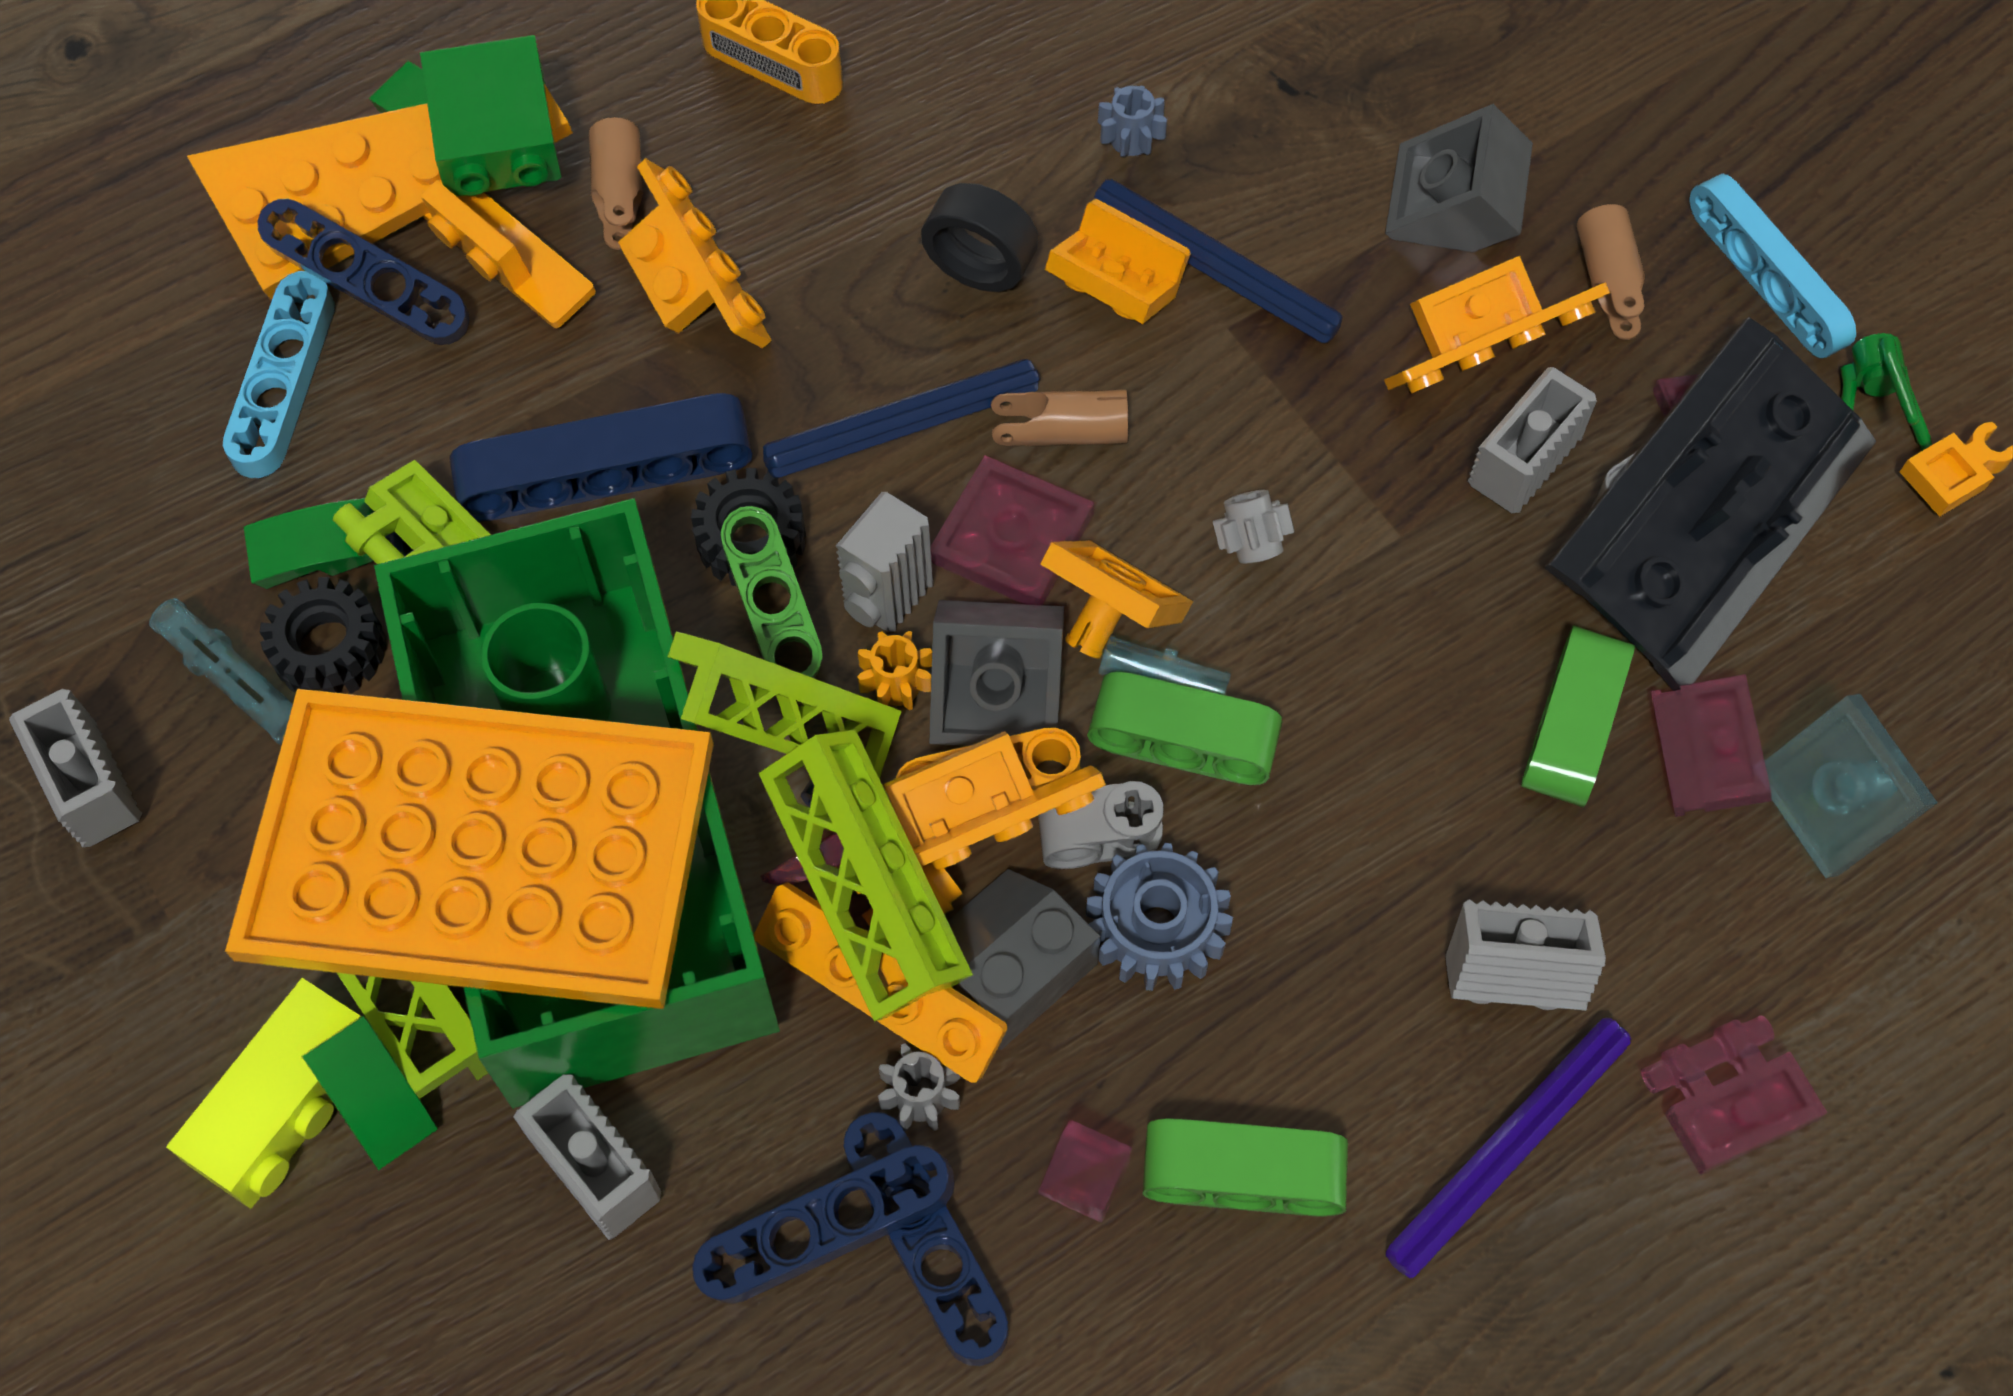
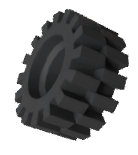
[691,468,806,587]
[259,577,386,694]

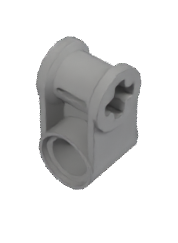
[1038,781,1163,869]

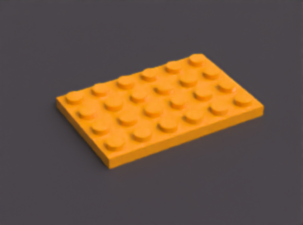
[225,689,714,1009]

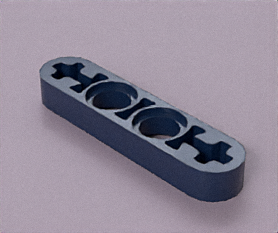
[257,199,469,345]
[844,1112,1008,1366]
[692,1145,955,1304]

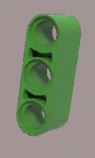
[721,506,822,678]
[1521,625,1635,808]
[1087,672,1283,785]
[1142,1119,1348,1216]

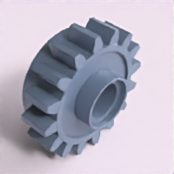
[1086,843,1233,991]

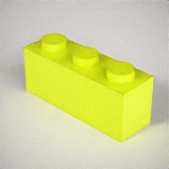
[166,978,381,1209]

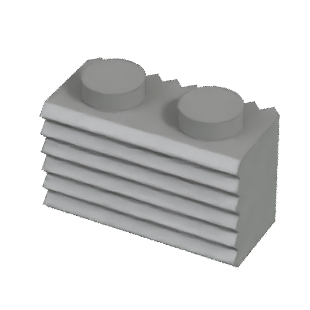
[1468,367,1597,513]
[836,492,933,632]
[9,689,142,847]
[1445,899,1606,1011]
[513,1074,661,1240]

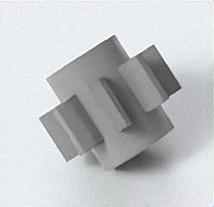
[1213,490,1295,564]
[878,1043,960,1131]

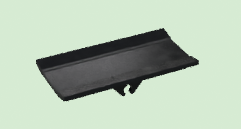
[1544,317,1876,697]

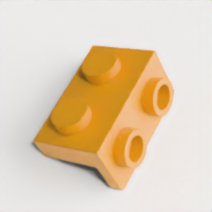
[1045,199,1190,324]

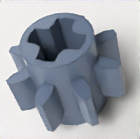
[1098,85,1167,157]

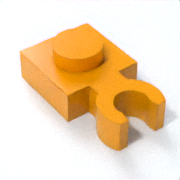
[1899,422,2013,517]

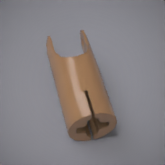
[589,117,643,250]
[1577,204,1645,340]
[991,390,1128,446]

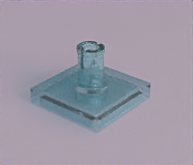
[1753,694,1938,879]

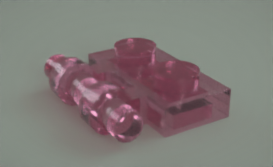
[1641,1015,1827,1175]

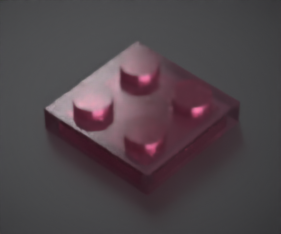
[930,455,1094,605]

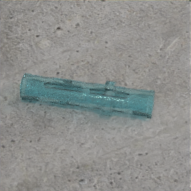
[149,598,293,745]

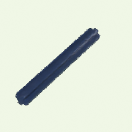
[1094,179,1343,343]
[763,359,1040,478]

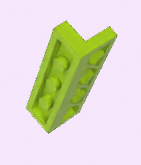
[668,631,902,779]
[758,730,973,1022]
[337,973,488,1099]

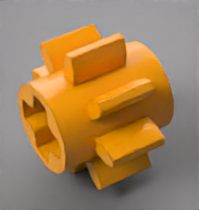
[857,631,932,710]

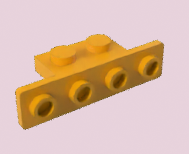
[618,158,772,348]
[420,180,596,328]
[1384,256,1610,394]
[856,731,1106,894]
[754,882,1008,1083]

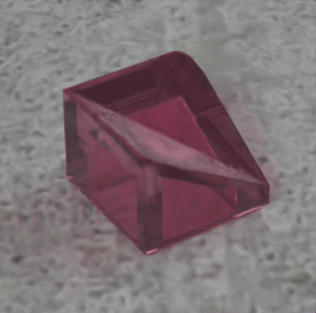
[1039,1120,1132,1223]

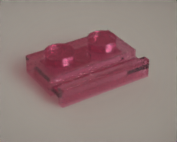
[1651,674,1772,817]

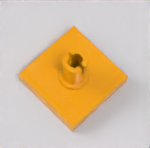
[1040,540,1194,659]

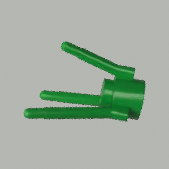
[1840,333,1933,451]

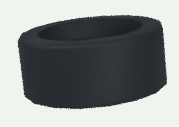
[921,183,1038,292]

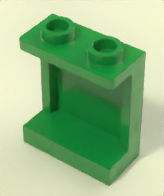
[420,35,561,196]

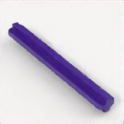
[1385,1017,1631,1278]

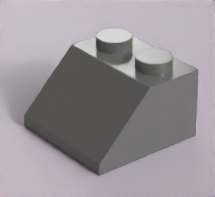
[1385,104,1533,252]
[929,600,1064,746]
[948,869,1100,1051]

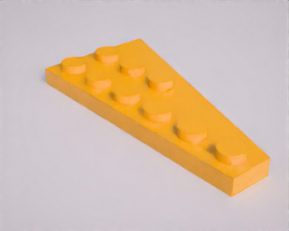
[187,84,573,300]

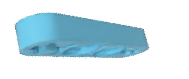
[1690,174,1857,358]
[223,271,335,478]

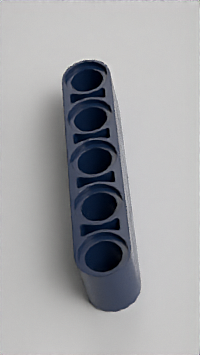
[450,393,753,522]

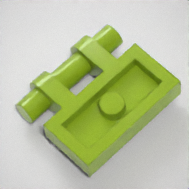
[333,460,491,564]

